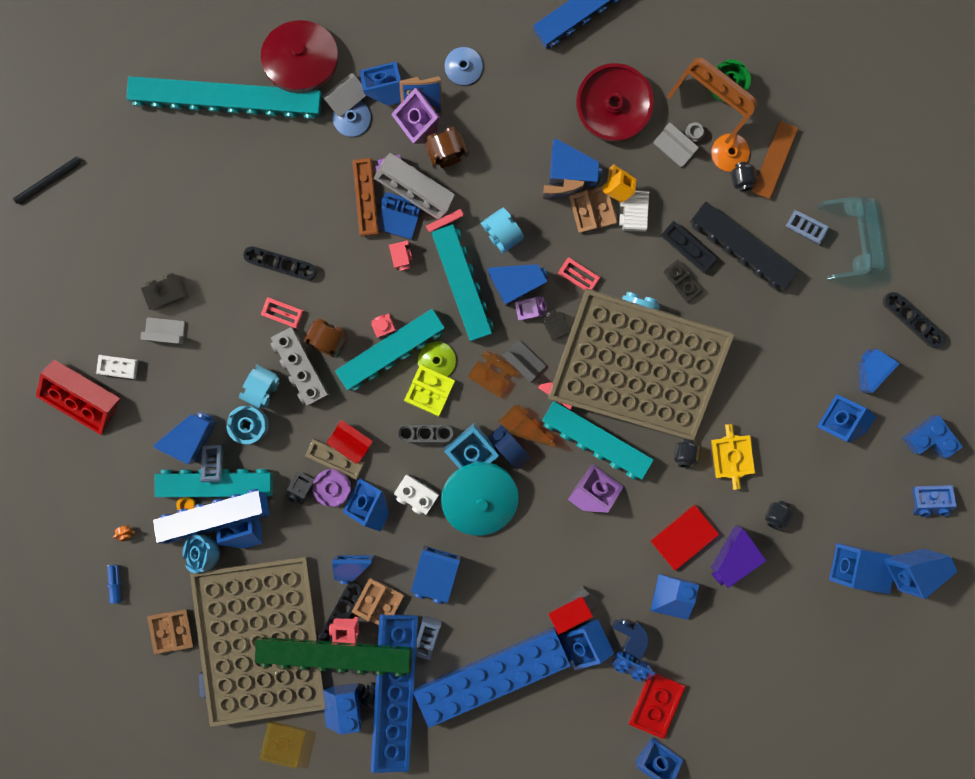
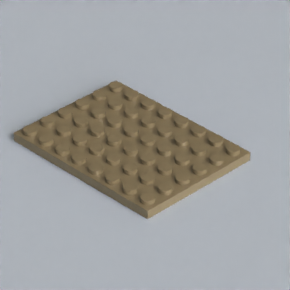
[548,288,734,440]
[190,556,326,727]

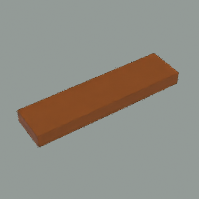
[751,121,798,200]
[352,158,380,237]

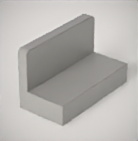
[322,73,366,117]
[653,123,699,167]
[140,317,185,344]

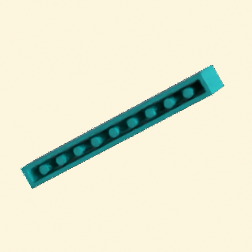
[126,76,322,120]

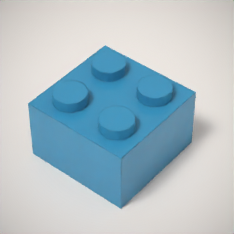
[444,423,499,469]

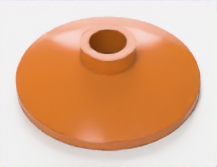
[711,133,750,172]

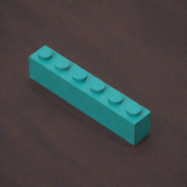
[431,224,494,342]
[335,309,445,391]
[541,401,653,480]
[154,469,273,497]

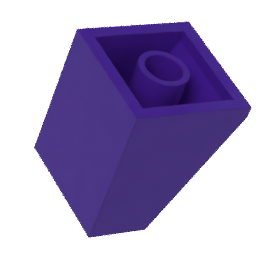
[711,525,766,588]

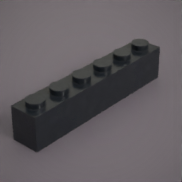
[689,201,798,291]

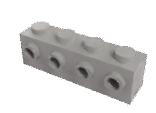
[374,153,455,219]
[270,327,329,406]

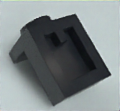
[286,471,314,504]

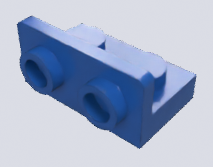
[912,485,957,517]

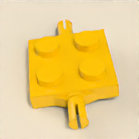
[711,424,755,490]

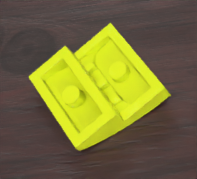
[404,365,455,417]

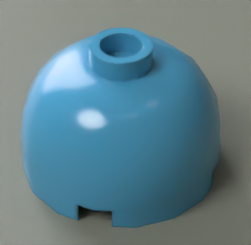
[182,534,220,573]

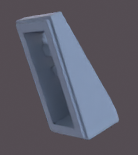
[786,210,830,246]
[201,445,224,483]
[416,616,442,660]

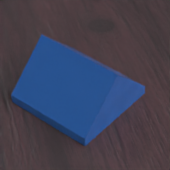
[635,738,683,779]

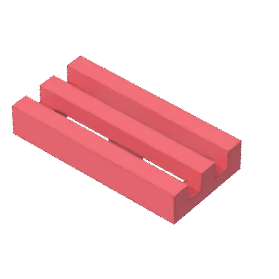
[426,209,463,232]
[558,257,600,291]
[261,297,304,328]

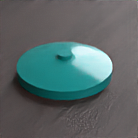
[441,462,519,536]

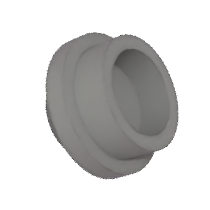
[685,122,705,142]

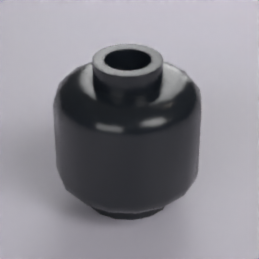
[730,162,758,192]
[674,439,700,469]
[765,501,793,531]
[359,682,376,710]

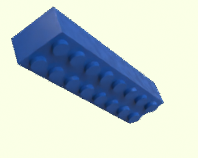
[413,627,570,728]

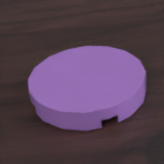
[313,469,351,507]

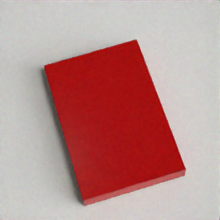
[650,505,719,571]
[628,671,686,739]

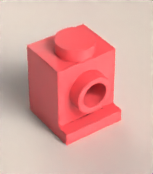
[389,240,413,271]
[371,314,396,338]
[329,617,359,643]

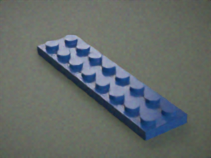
[370,614,418,773]

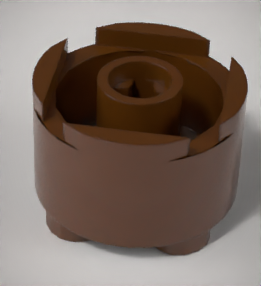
[425,127,469,169]
[303,318,348,359]

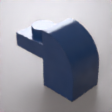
[488,425,532,470]
[612,618,648,659]

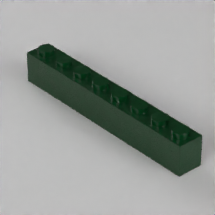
[254,637,413,676]

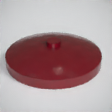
[260,20,338,93]
[576,63,654,142]

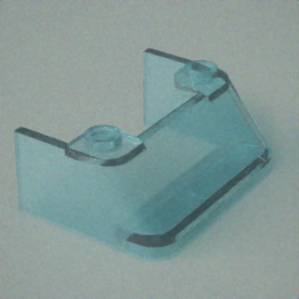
[817,197,885,280]

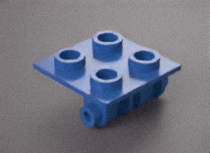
[378,192,421,239]
[610,651,655,682]

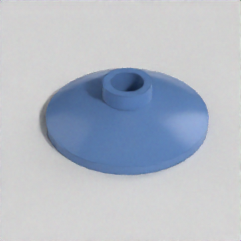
[445,47,483,86]
[333,101,371,137]

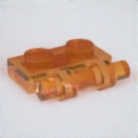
[467,350,517,397]

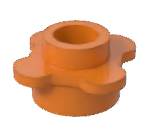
[113,525,135,542]

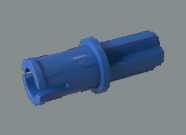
[106,564,122,604]

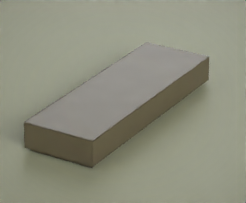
[305,439,365,480]

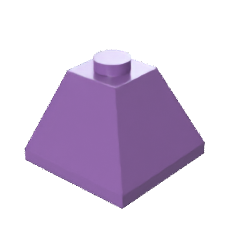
[391,88,440,144]
[568,464,623,513]

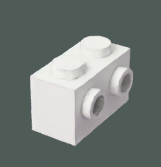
[394,474,439,515]

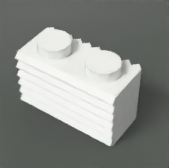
[619,191,649,232]

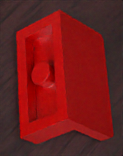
[326,420,373,464]
[548,596,593,635]

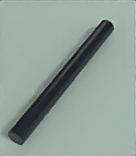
[13,156,81,204]

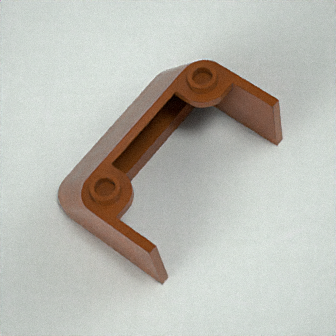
[667,58,757,144]

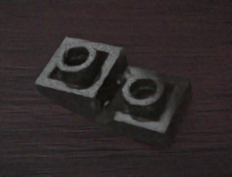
[663,260,702,303]

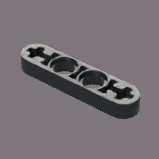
[243,246,317,280]
[883,292,945,348]
[317,582,363,642]

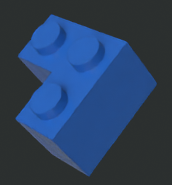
[902,415,962,458]

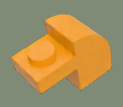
[602,164,637,202]

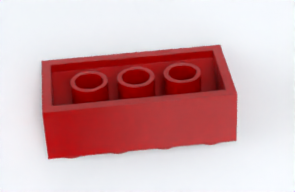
[36,360,120,435]

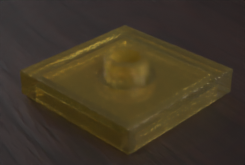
[259,721,306,769]

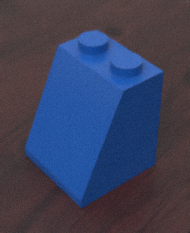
[549,139,602,187]
[487,264,548,306]
[153,412,216,465]
[829,543,895,594]
[411,546,461,604]
[884,549,958,599]
[323,683,364,734]

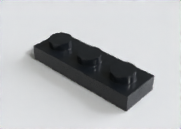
[660,221,717,273]

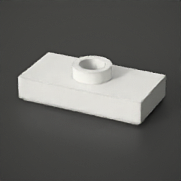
[96,355,138,379]

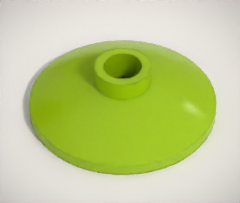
[418,342,456,377]

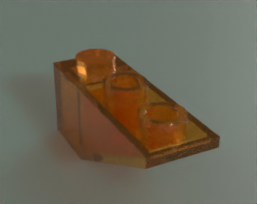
[499,405,556,447]

